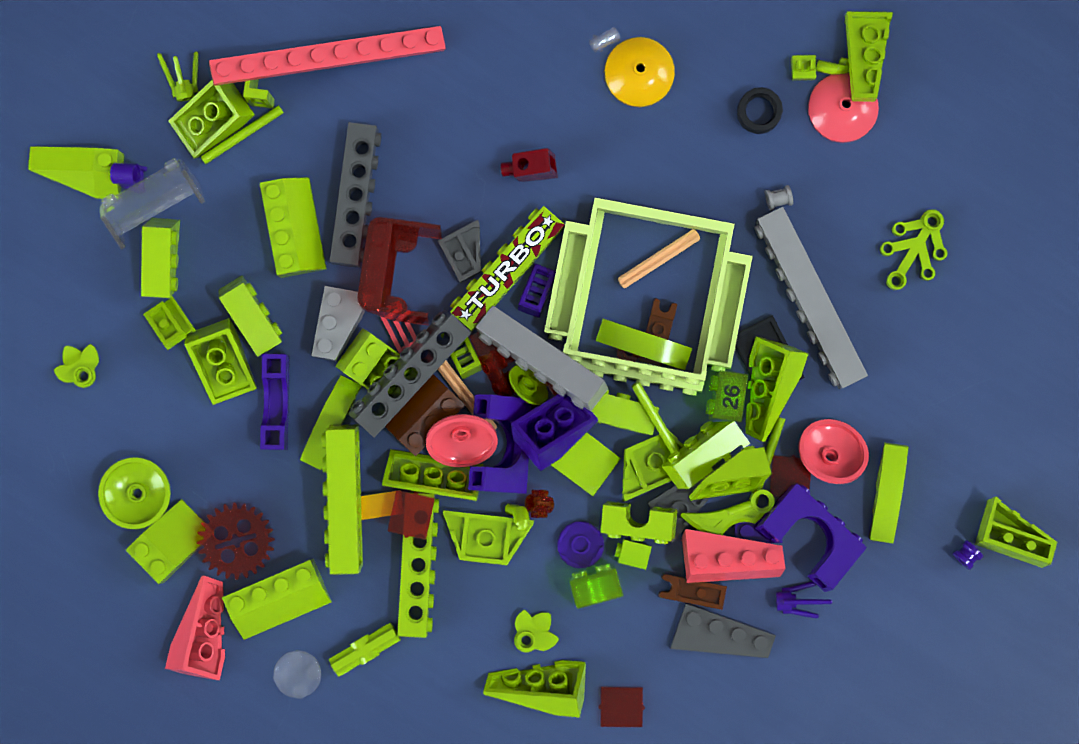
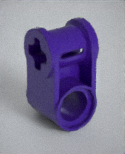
[110,163,147,191]

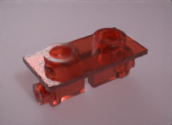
[478,348,515,396]

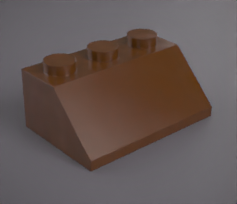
[385,374,465,456]

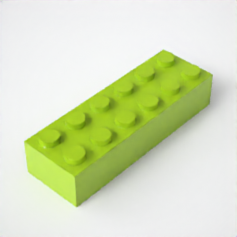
[321,424,363,574]

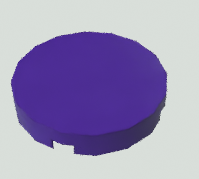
[557,521,604,568]

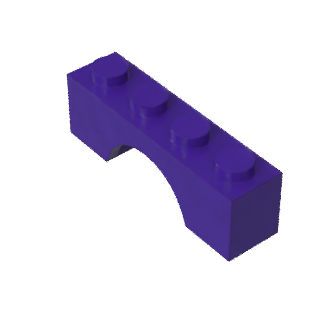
[260,354,290,450]

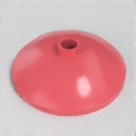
[808,73,879,143]
[426,414,498,467]
[798,419,869,484]

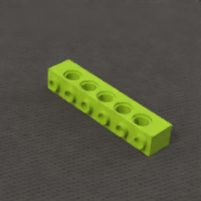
[397,492,439,638]

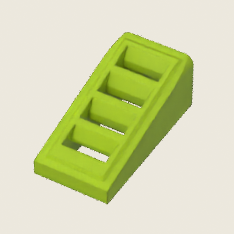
[441,333,483,379]

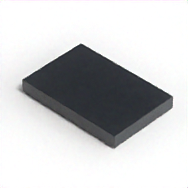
[735,315,805,381]

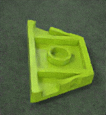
[622,431,684,502]
[443,510,534,565]

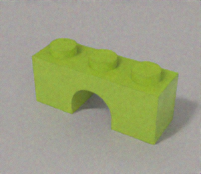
[601,501,678,544]

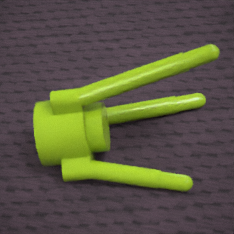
[157,51,199,102]

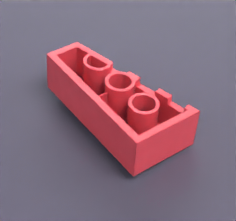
[682,529,785,583]

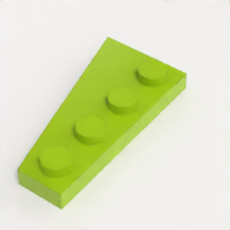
[845,11,893,102]

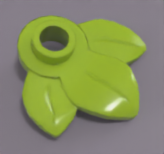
[54,344,99,388]
[514,610,559,652]

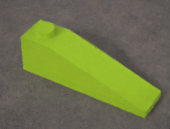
[28,147,124,201]
[745,336,808,442]
[483,660,586,717]

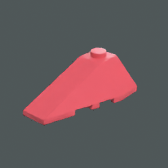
[165,576,225,681]

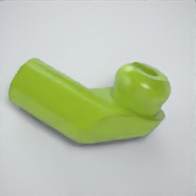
[816,58,849,75]
[505,503,530,531]

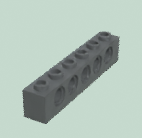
[330,122,382,268]
[348,309,471,438]

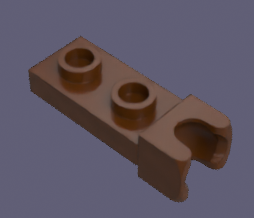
[638,298,677,367]
[658,573,727,610]

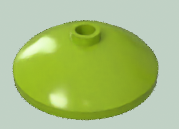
[98,458,171,529]

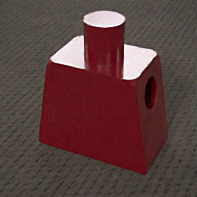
[501,148,558,182]

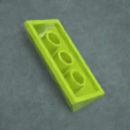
[382,449,483,501]

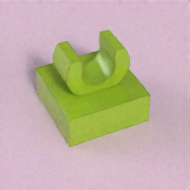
[791,55,816,81]

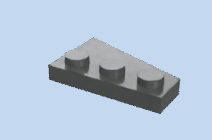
[647,472,712,543]

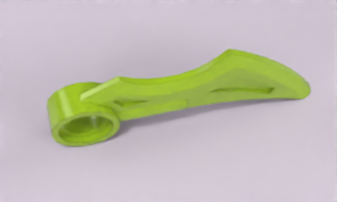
[681,489,775,535]

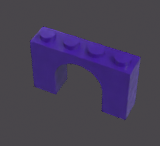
[468,394,532,494]
[755,483,867,592]

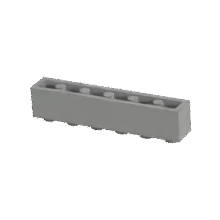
[476,306,608,411]

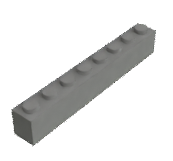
[754,207,868,389]

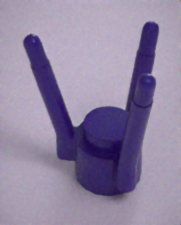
[776,581,833,618]

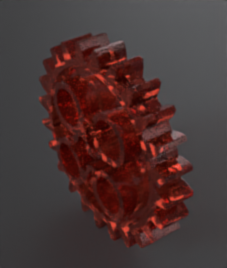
[197,503,275,580]

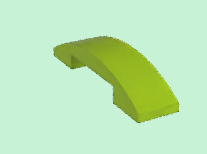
[596,319,692,370]
[300,375,362,470]

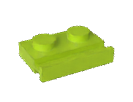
[143,296,196,350]

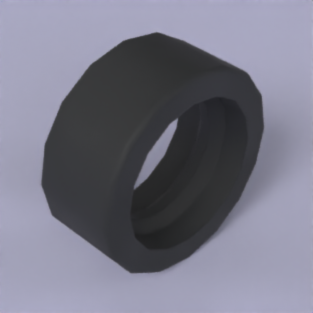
[737,87,783,134]

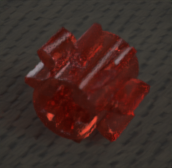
[525,489,554,518]

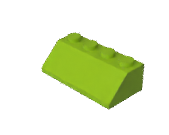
[260,178,327,278]
[222,559,332,640]

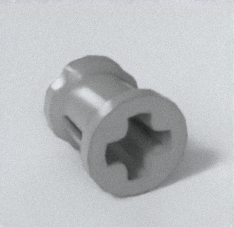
[765,185,793,211]

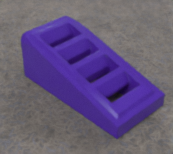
[518,263,556,318]

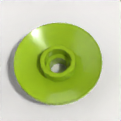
[509,365,548,405]

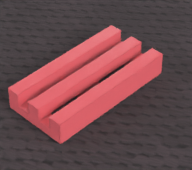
[378,301,416,354]

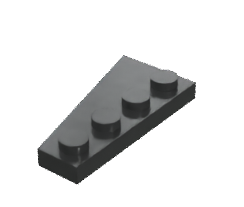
[670,603,776,658]

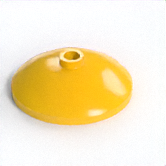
[605,37,675,107]

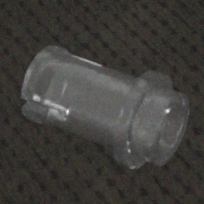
[589,27,620,53]

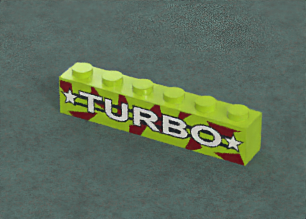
[450,206,565,332]

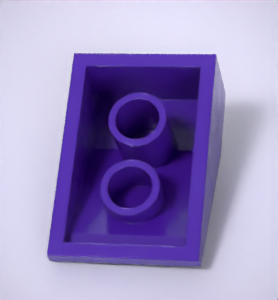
[511,394,598,471]

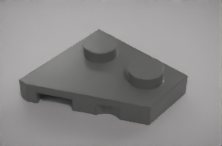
[438,220,481,283]

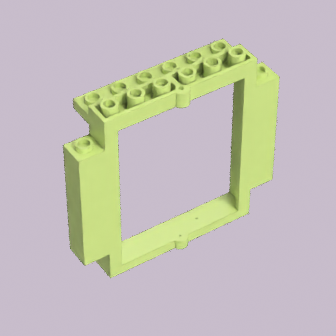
[544,198,753,396]

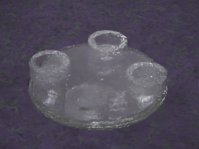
[273,650,321,699]

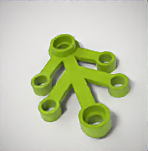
[880,210,948,290]

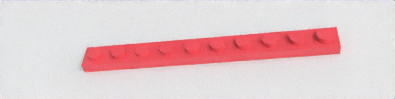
[209,26,446,86]

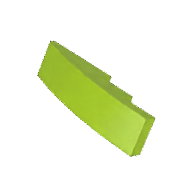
[869,442,909,543]

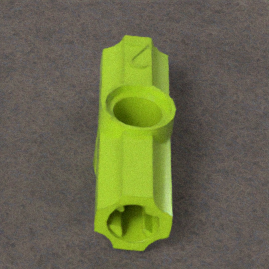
[329,623,401,677]

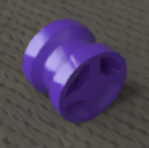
[953,540,983,570]

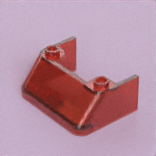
[357,217,442,325]

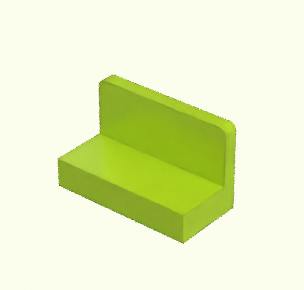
[243,79,275,109]

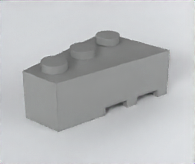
[311,286,374,362]

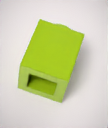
[614,539,652,570]

